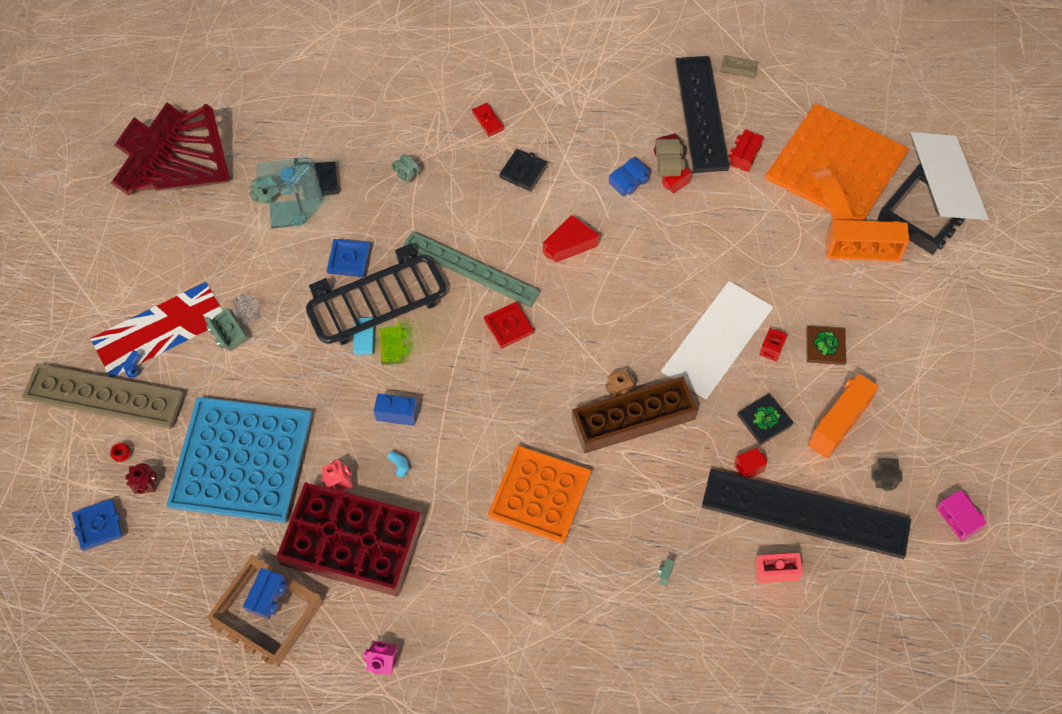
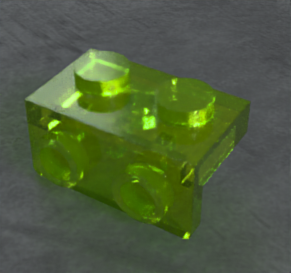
[379,321,408,365]

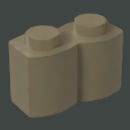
[656,139,685,177]

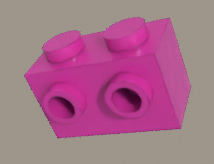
[936,490,987,542]

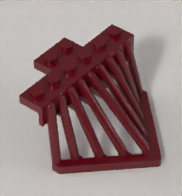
[111,102,230,196]

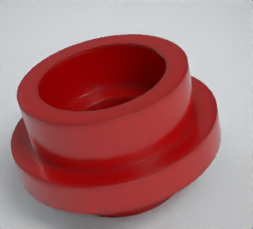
[110,443,131,462]

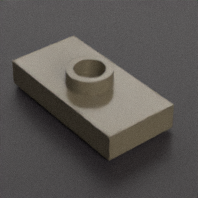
[721,55,758,78]

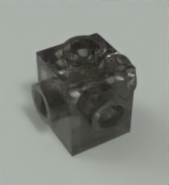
[871,458,903,491]

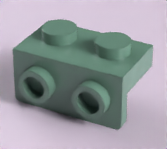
[204,308,248,351]

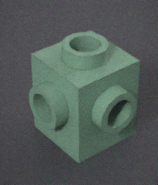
[248,176,280,204]

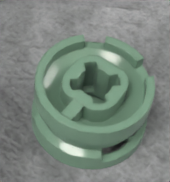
[392,154,419,183]

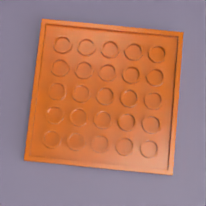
[765,103,910,221]

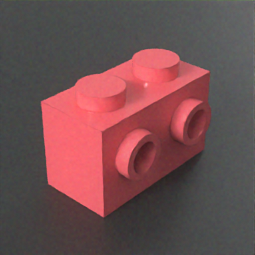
[754,552,803,583]

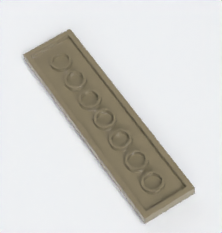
[22,363,184,429]

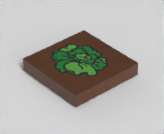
[806,326,846,365]

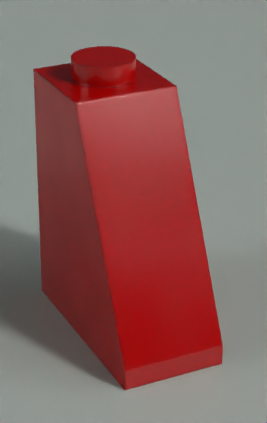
[543,215,599,263]

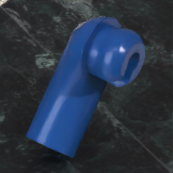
[123,350,141,378]

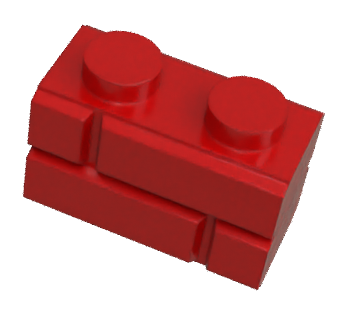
[728,129,764,172]

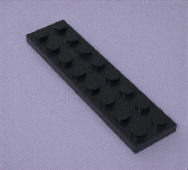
[675,56,729,173]

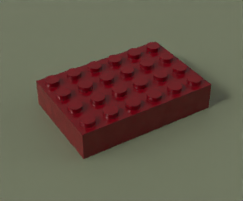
[276,482,423,597]

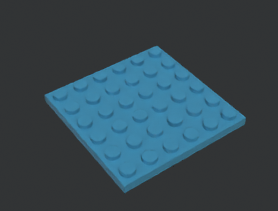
[166,397,312,524]

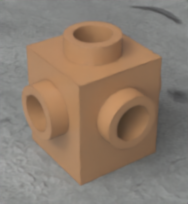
[605,369,635,397]

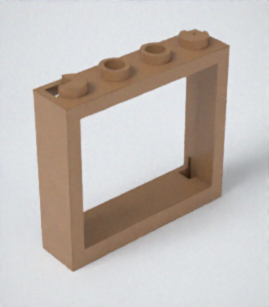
[206,555,323,666]

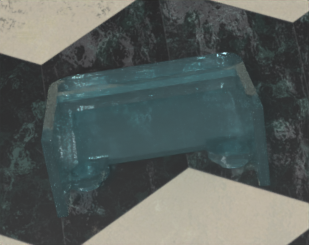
[256,157,323,229]

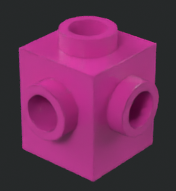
[364,641,398,675]

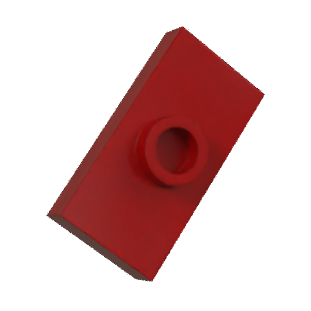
[472,103,504,137]

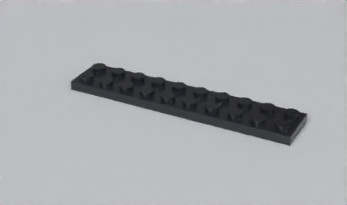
[701,469,911,559]

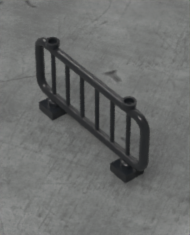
[306,243,447,345]

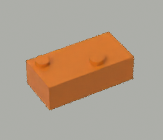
[825,220,909,261]
[808,373,879,459]

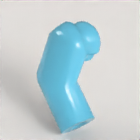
[387,451,409,478]

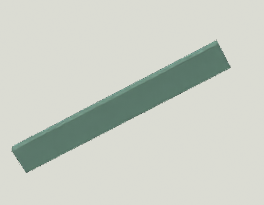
[403,231,540,308]

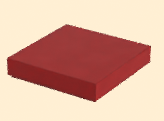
[483,301,534,349]

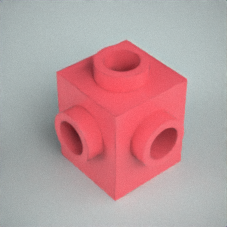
[321,459,353,492]

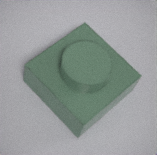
[657,559,674,587]

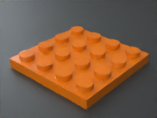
[487,445,591,545]

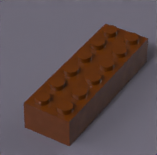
[572,376,698,454]

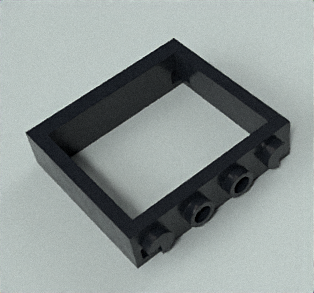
[877,164,966,255]

